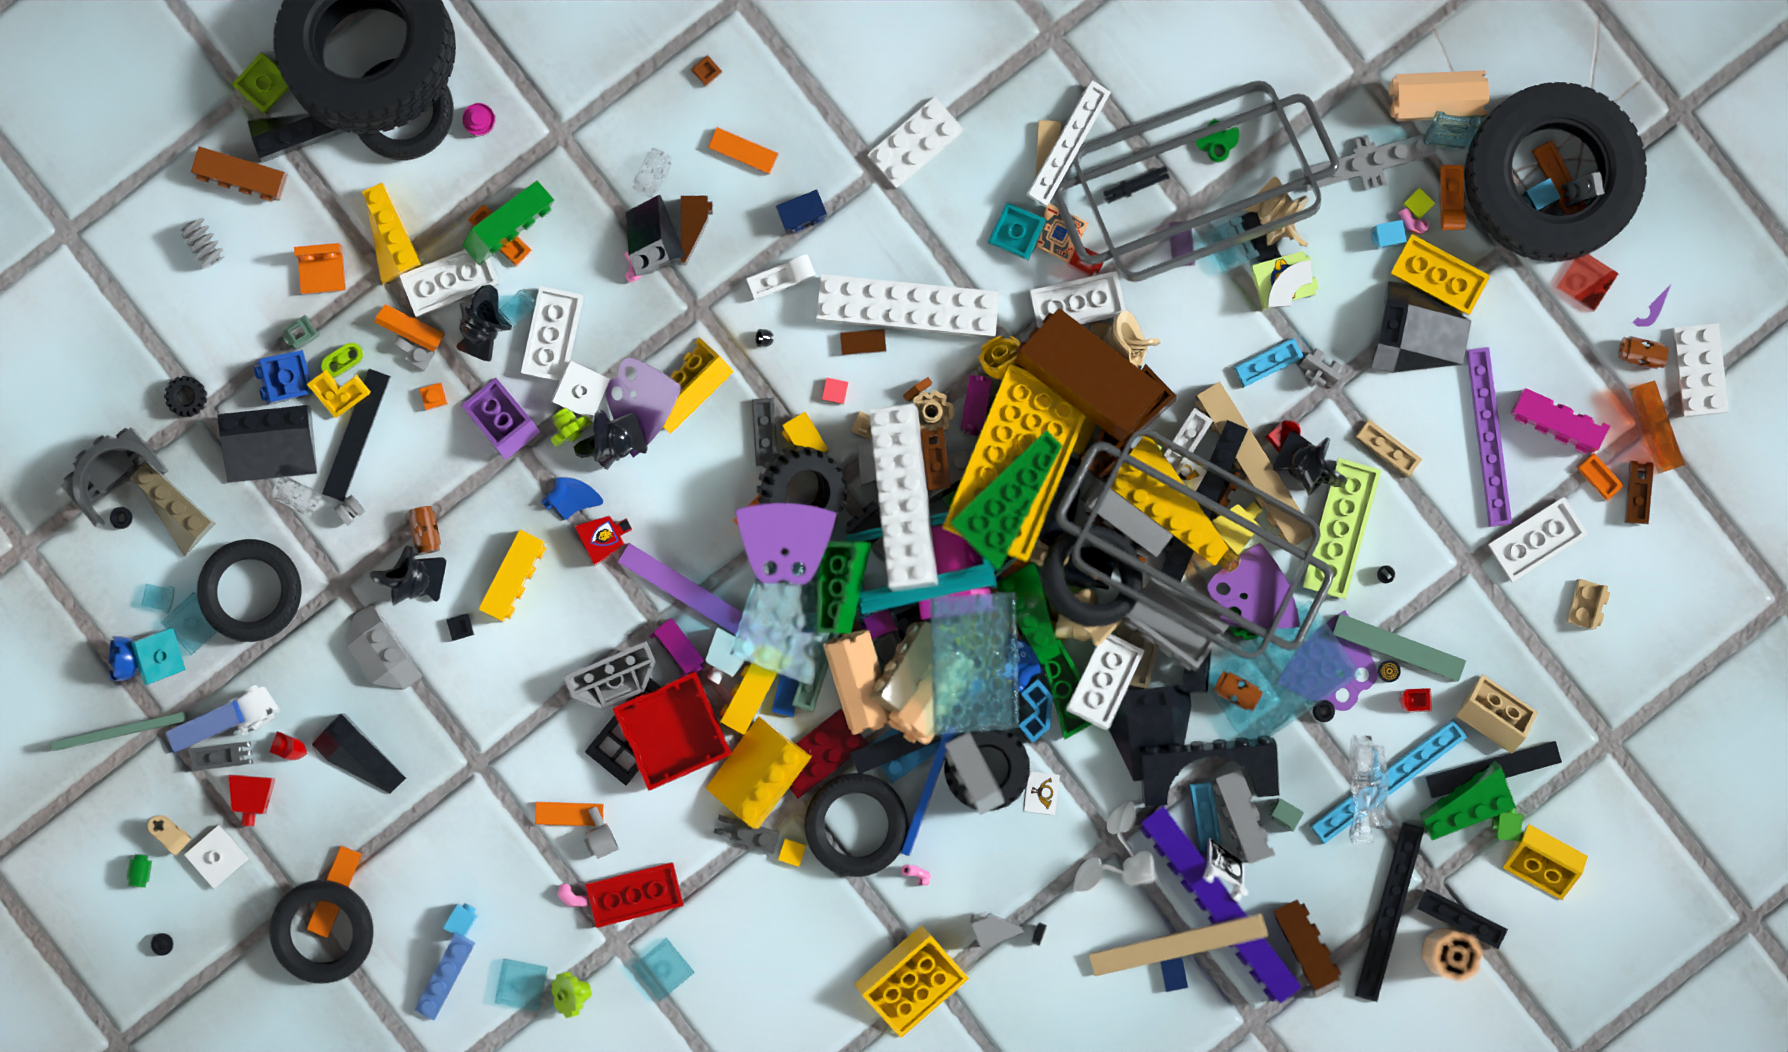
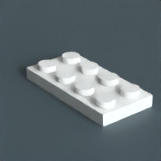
[868,97,964,189]
[399,249,500,317]
[1030,271,1126,328]
[521,286,584,382]
[1673,323,1729,417]
[1488,497,1588,582]
[1066,634,1145,730]

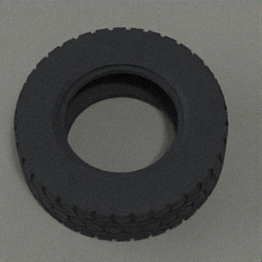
[273,0,456,134]
[1465,82,1647,262]

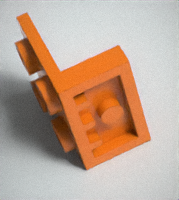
[294,243,346,294]

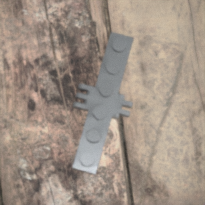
[1301,132,1436,192]

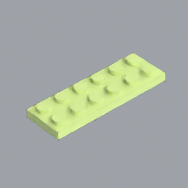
[1302,458,1381,599]

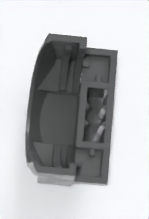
[61,427,169,528]

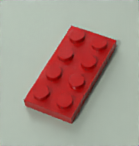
[585,862,684,928]

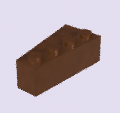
[1273,899,1342,998]

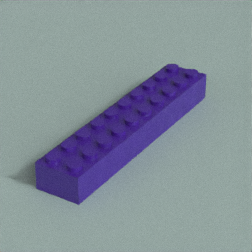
[1139,806,1302,1004]

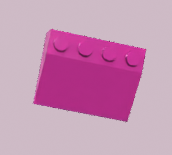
[919,525,993,620]

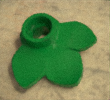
[1196,118,1240,163]

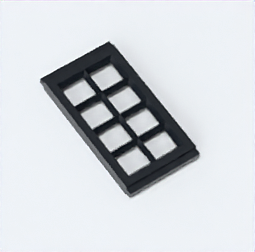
[585,678,661,786]

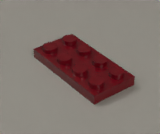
[789,708,869,799]

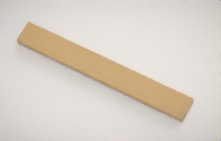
[1089,913,1268,977]

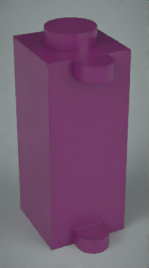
[960,375,992,436]
[649,618,705,678]

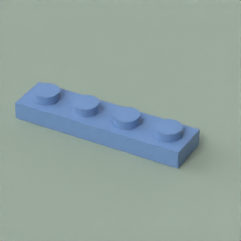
[415,932,476,1021]

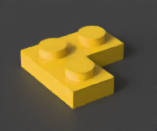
[307,369,371,419]

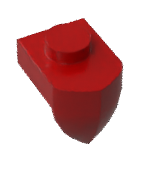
[1265,420,1301,452]
[1399,688,1432,713]
[269,731,308,761]

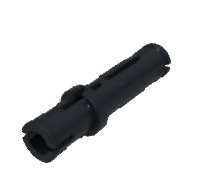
[1103,166,1170,204]

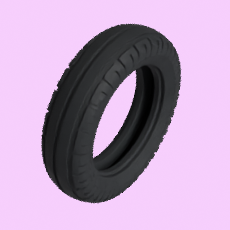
[357,58,454,160]
[1042,525,1143,627]
[197,539,302,642]
[804,773,908,877]
[269,880,374,984]

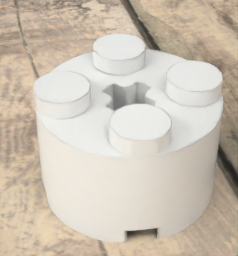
[227,685,280,735]

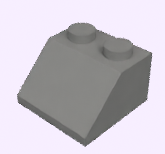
[970,911,1024,949]

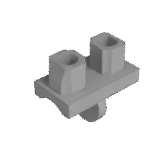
[1299,348,1343,388]

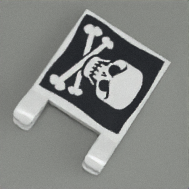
[1204,838,1248,902]

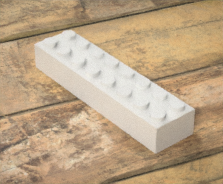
[817,274,1000,339]
[869,404,938,592]

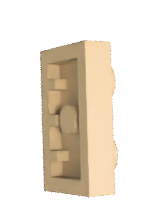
[1567,579,1610,630]

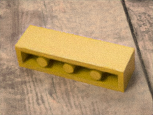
[479,529,547,622]
[720,641,788,735]

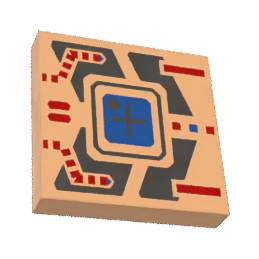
[1035,203,1088,263]

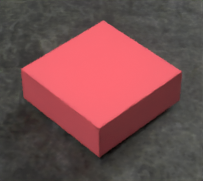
[822,378,849,404]

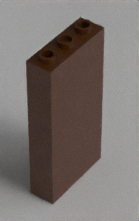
[1015,308,1165,443]

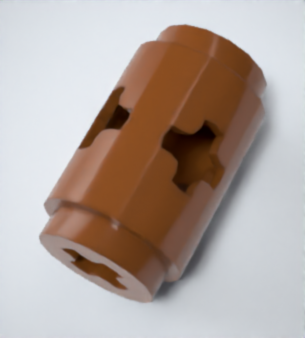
[1618,336,1669,369]
[408,506,441,555]
[1213,671,1263,712]

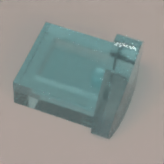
[141,584,175,614]

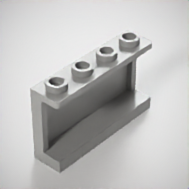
[1123,578,1229,671]

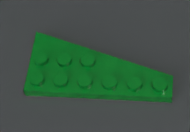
[950,430,1063,572]

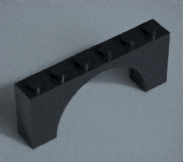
[1140,735,1280,807]

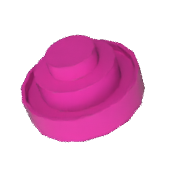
[462,103,496,136]

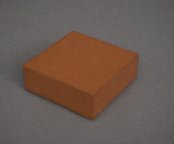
[691,55,723,87]

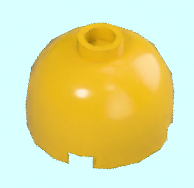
[978,336,1022,380]

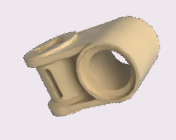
[148,815,192,856]

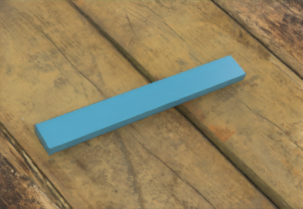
[1310,719,1467,844]

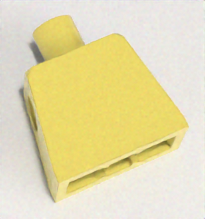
[1211,502,1262,556]

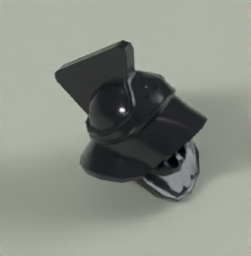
[456,284,512,362]
[573,410,648,470]
[1273,431,1348,496]
[369,545,446,606]

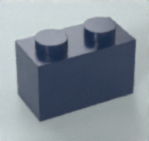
[776,189,827,235]

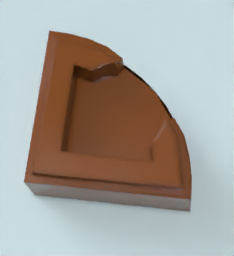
[903,377,932,401]

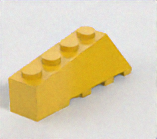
[362,182,423,285]
[663,337,734,434]

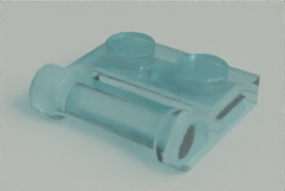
[1423,111,1480,150]
[1204,216,1260,274]

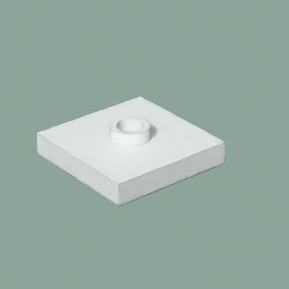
[551,361,610,420]
[185,825,249,889]

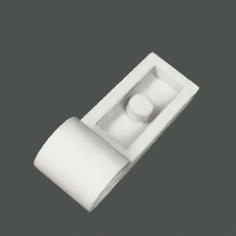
[747,255,816,300]

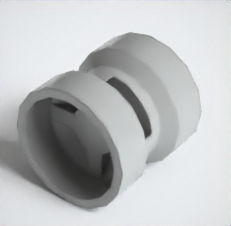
[334,494,365,526]

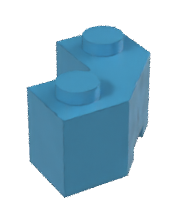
[1018,679,1053,743]

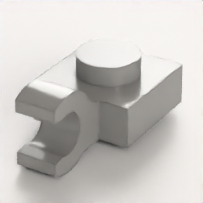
[395,337,436,371]

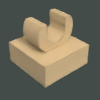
[851,411,872,439]

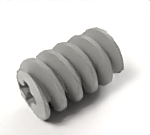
[181,218,224,269]

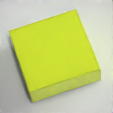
[1403,188,1435,220]

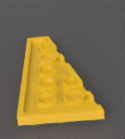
[1110,436,1228,566]

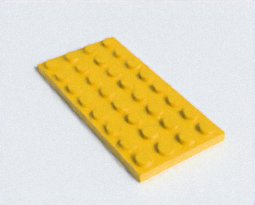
[942,364,1086,563]

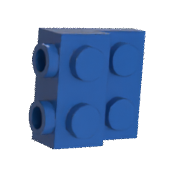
[254,350,314,405]

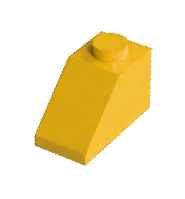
[781,411,829,453]

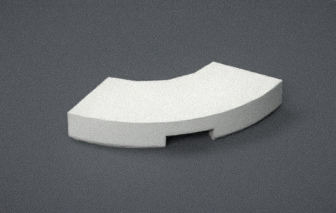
[1268,260,1312,308]

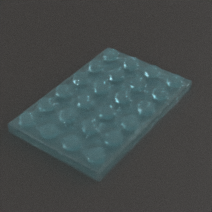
[730,548,829,686]
[931,592,1019,734]
[1208,600,1362,739]

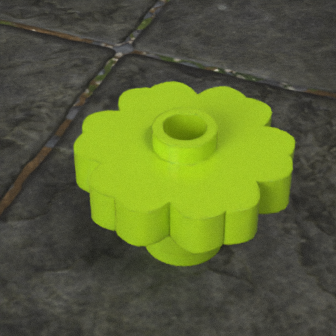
[550,407,593,447]
[551,971,592,1018]

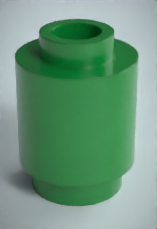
[126,854,152,888]

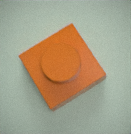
[419,382,448,411]

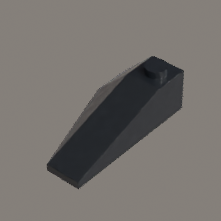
[1037,456,1082,546]
[312,713,406,794]

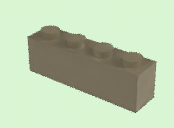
[130,461,216,556]
[870,622,956,712]

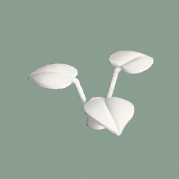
[1074,800,1156,893]

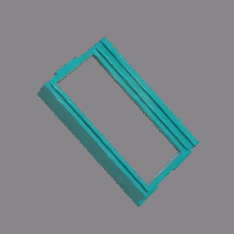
[845,512,997,618]

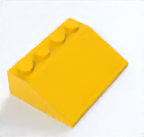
[706,716,812,829]
[854,925,969,1038]

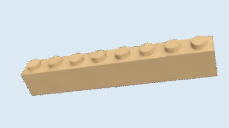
[1195,381,1312,546]

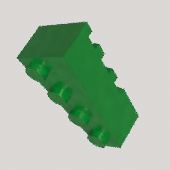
[996,562,1061,664]

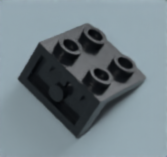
[845,501,882,545]
[1065,547,1115,590]

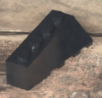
[248,114,345,163]

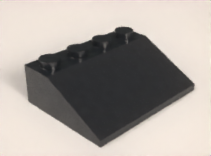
[217,405,317,483]

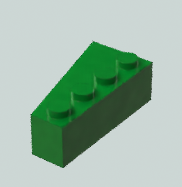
[462,180,555,266]
[817,542,872,633]
[1043,639,1093,740]
[1419,761,1516,841]

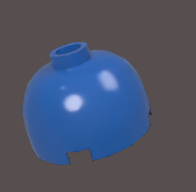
[109,636,139,681]

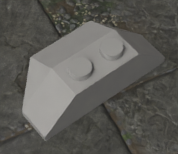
[346,603,423,689]
[564,641,656,709]

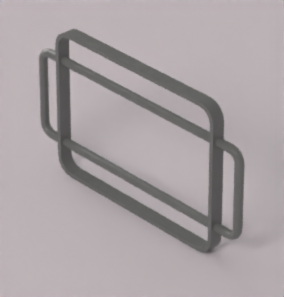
[1053,81,1340,282]
[1056,429,1333,659]

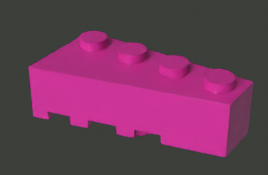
[1510,388,1610,455]

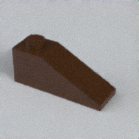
[681,195,713,265]

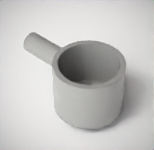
[584,807,619,859]

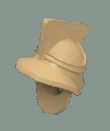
[1244,177,1309,247]
[1091,310,1161,369]
[1048,589,1123,646]

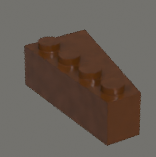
[1095,364,1177,460]

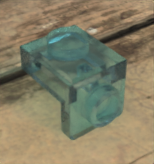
[499,290,535,327]

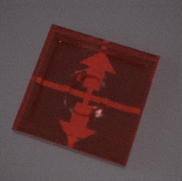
[1556,254,1619,312]

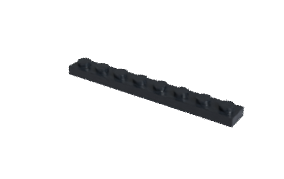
[1161,420,1248,583]

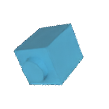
[1523,178,1561,211]
[1371,220,1407,249]
[443,903,479,937]

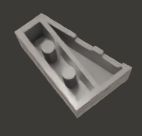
[944,733,1005,815]

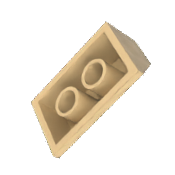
[1456,674,1538,754]

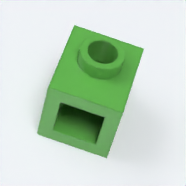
[1492,809,1523,841]

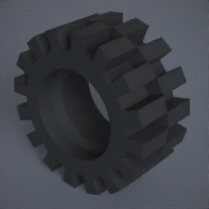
[164,376,207,417]

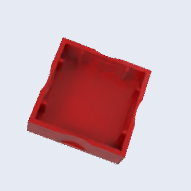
[612,672,733,791]

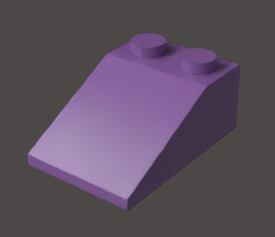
[461,378,540,460]

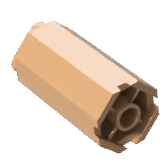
[1389,70,1489,121]
[823,630,891,734]
[887,644,976,745]
[1421,928,1483,982]

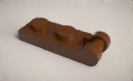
[920,426,951,491]
[1625,460,1654,525]

